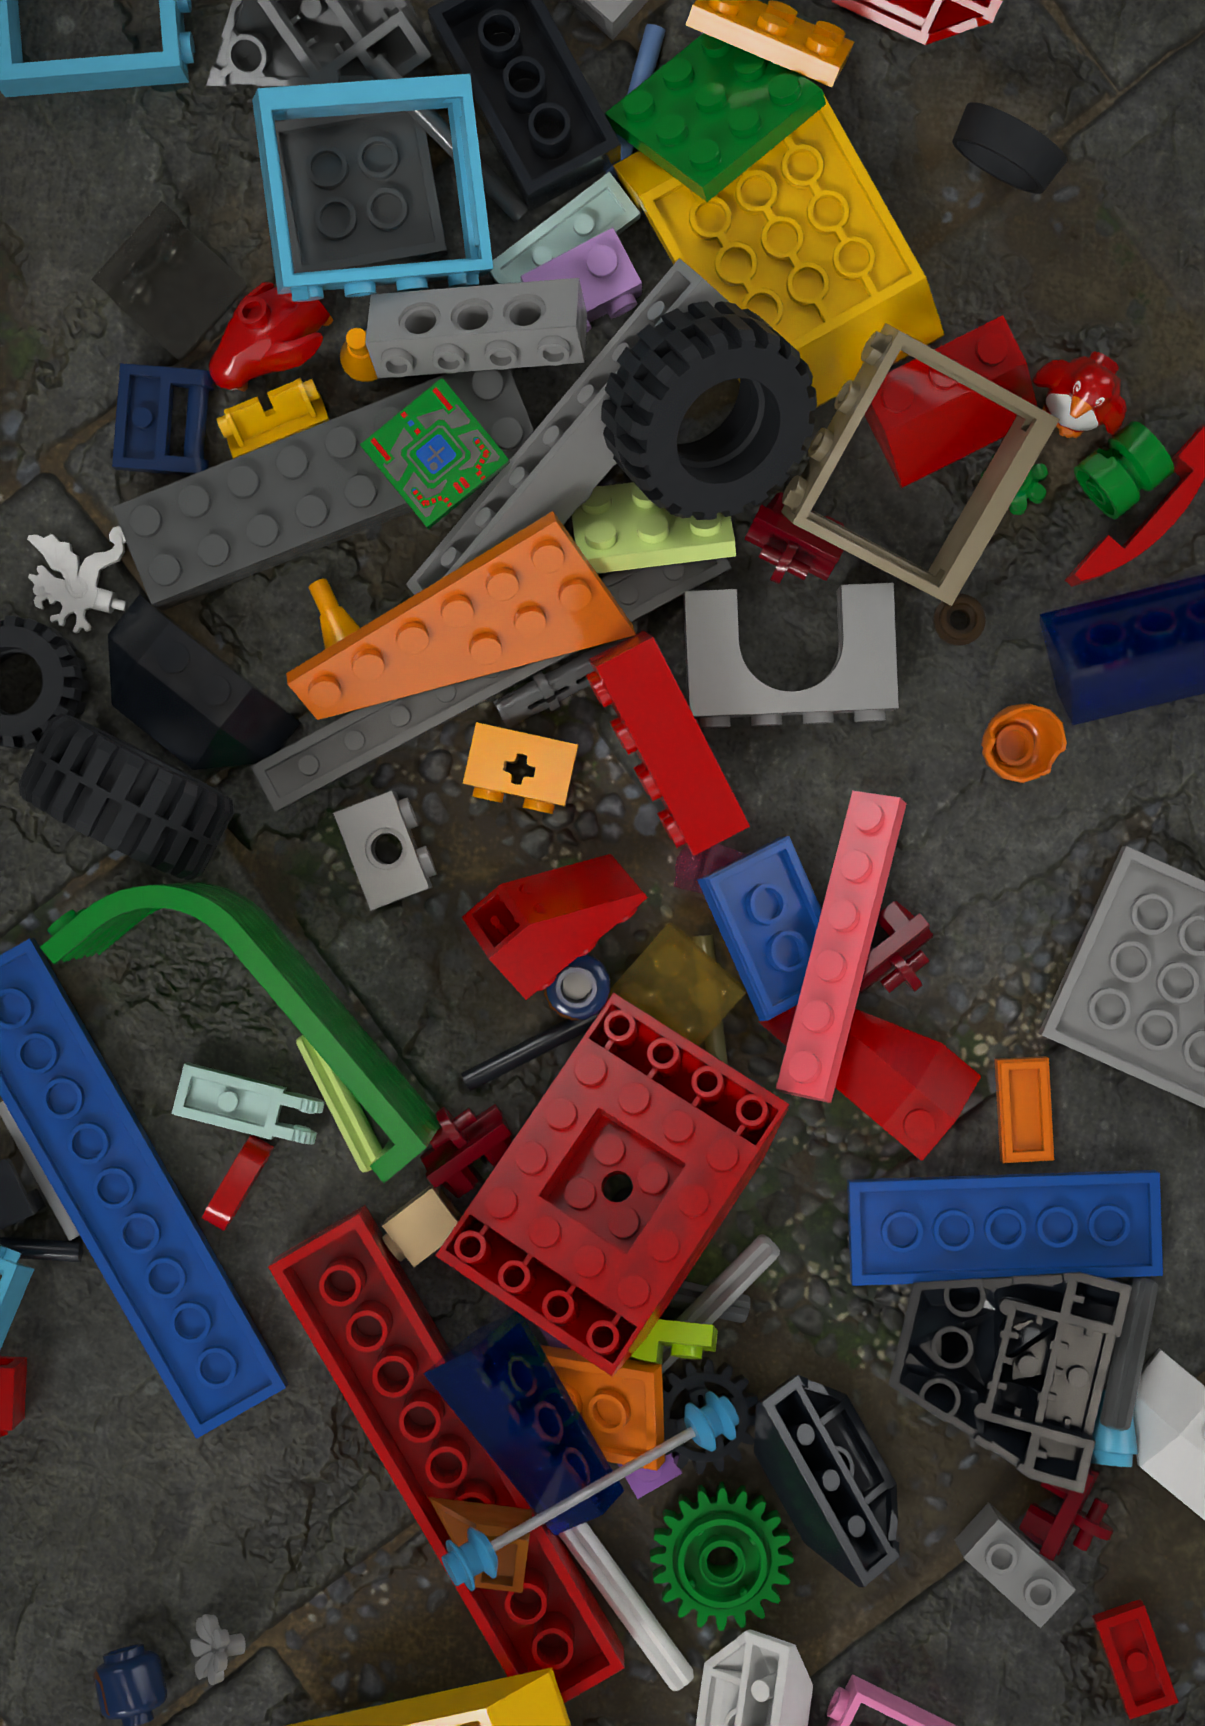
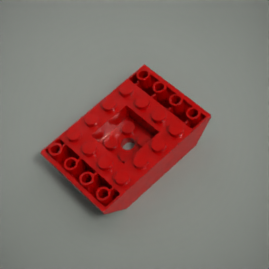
[435,993,790,1377]

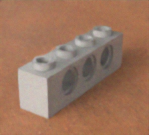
[365,278,587,378]

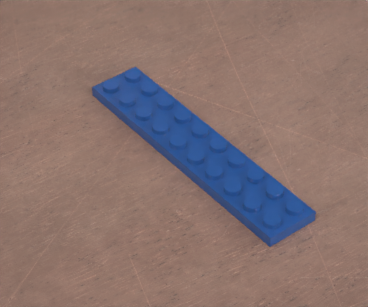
[0,938,289,1439]

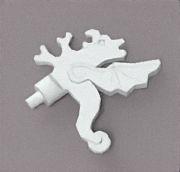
[27,526,128,634]

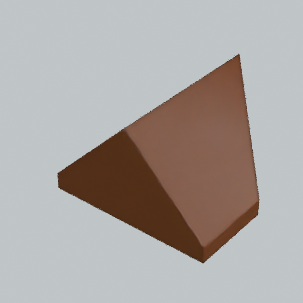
[428,1497,533,1593]

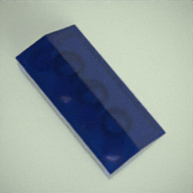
[1040,574,1205,725]

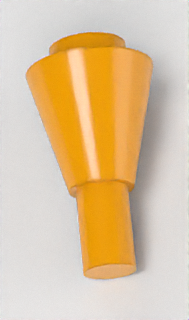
[340,328,378,382]
[308,578,360,649]

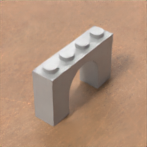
[683,583,899,728]

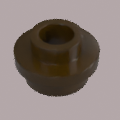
[933,594,986,646]

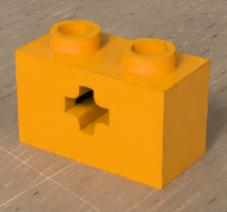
[463,722,579,814]

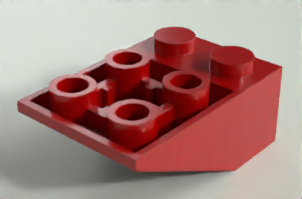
[462,854,648,1000]

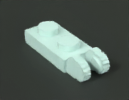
[171,1062,325,1145]

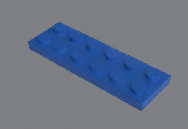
[847,1170,1163,1286]

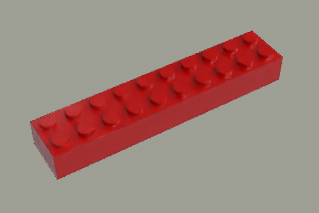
[268,1205,624,1703]

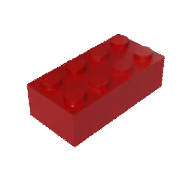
[585,631,750,856]

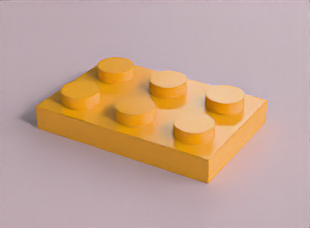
[686,0,854,88]

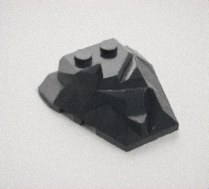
[889,1271,1132,1493]

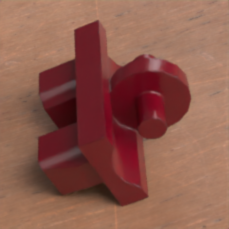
[744,492,845,584]
[859,901,934,993]
[420,1104,512,1198]
[1019,1467,1114,1561]

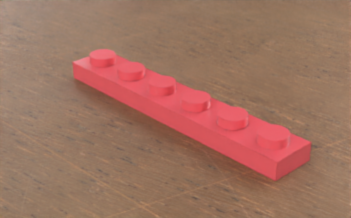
[776,790,907,1103]

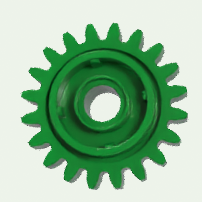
[650,1482,794,1631]

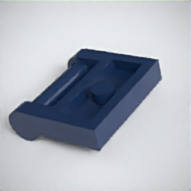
[112,363,215,477]

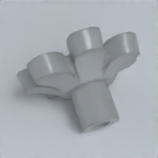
[190,1614,246,1685]

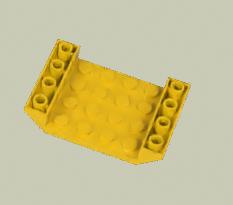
[613,76,945,408]

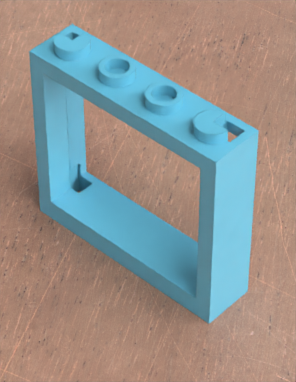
[0,0,195,97]
[252,74,493,302]

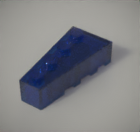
[424,1311,624,1535]

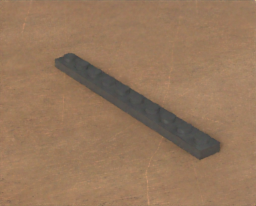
[250,558,732,812]

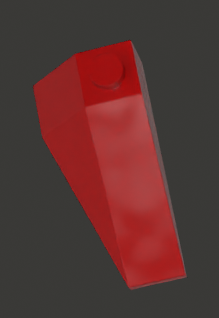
[758,1005,981,1161]

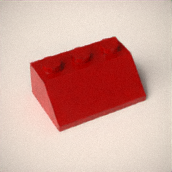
[864,315,1038,489]

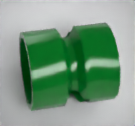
[1074,420,1174,519]

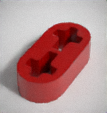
[202,1135,275,1231]

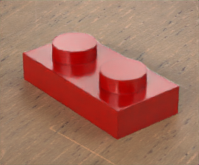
[1092,1599,1179,1720]

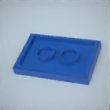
[697,835,822,1021]

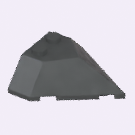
[206,0,433,86]

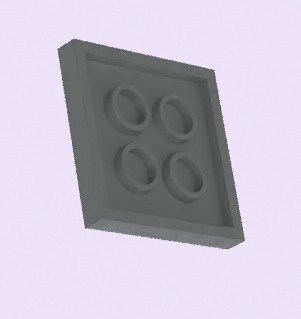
[275,111,448,273]

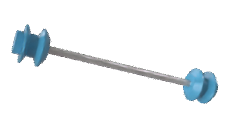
[441,1391,739,1591]

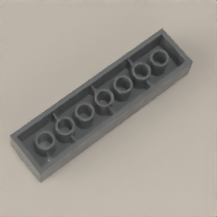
[113,369,534,611]

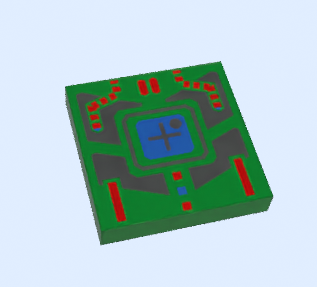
[360,378,510,530]

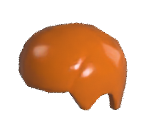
[981,703,1067,783]

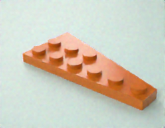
[286,511,636,720]

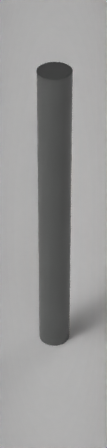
[366,54,529,223]

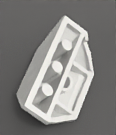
[1133,1348,1205,1520]
[696,1629,813,1726]

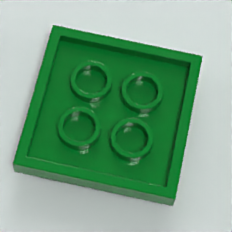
[605,33,826,202]

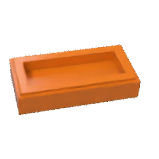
[995,1056,1054,1163]

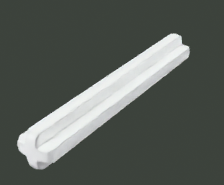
[557,1512,694,1691]

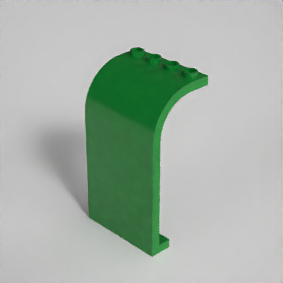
[40,882,440,1182]

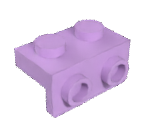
[521,228,642,333]

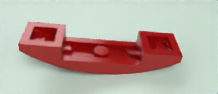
[1064,423,1205,587]

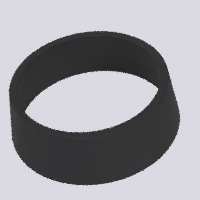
[952,102,1067,194]

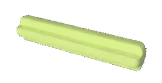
[296,1035,382,1173]

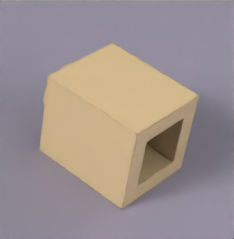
[382,1184,462,1267]

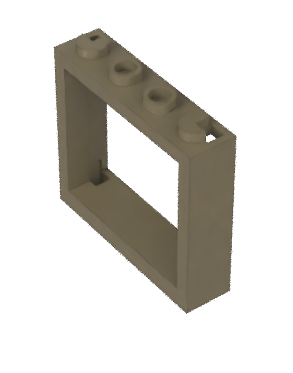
[781,323,1060,606]

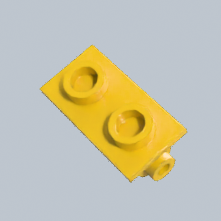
[216,377,330,459]

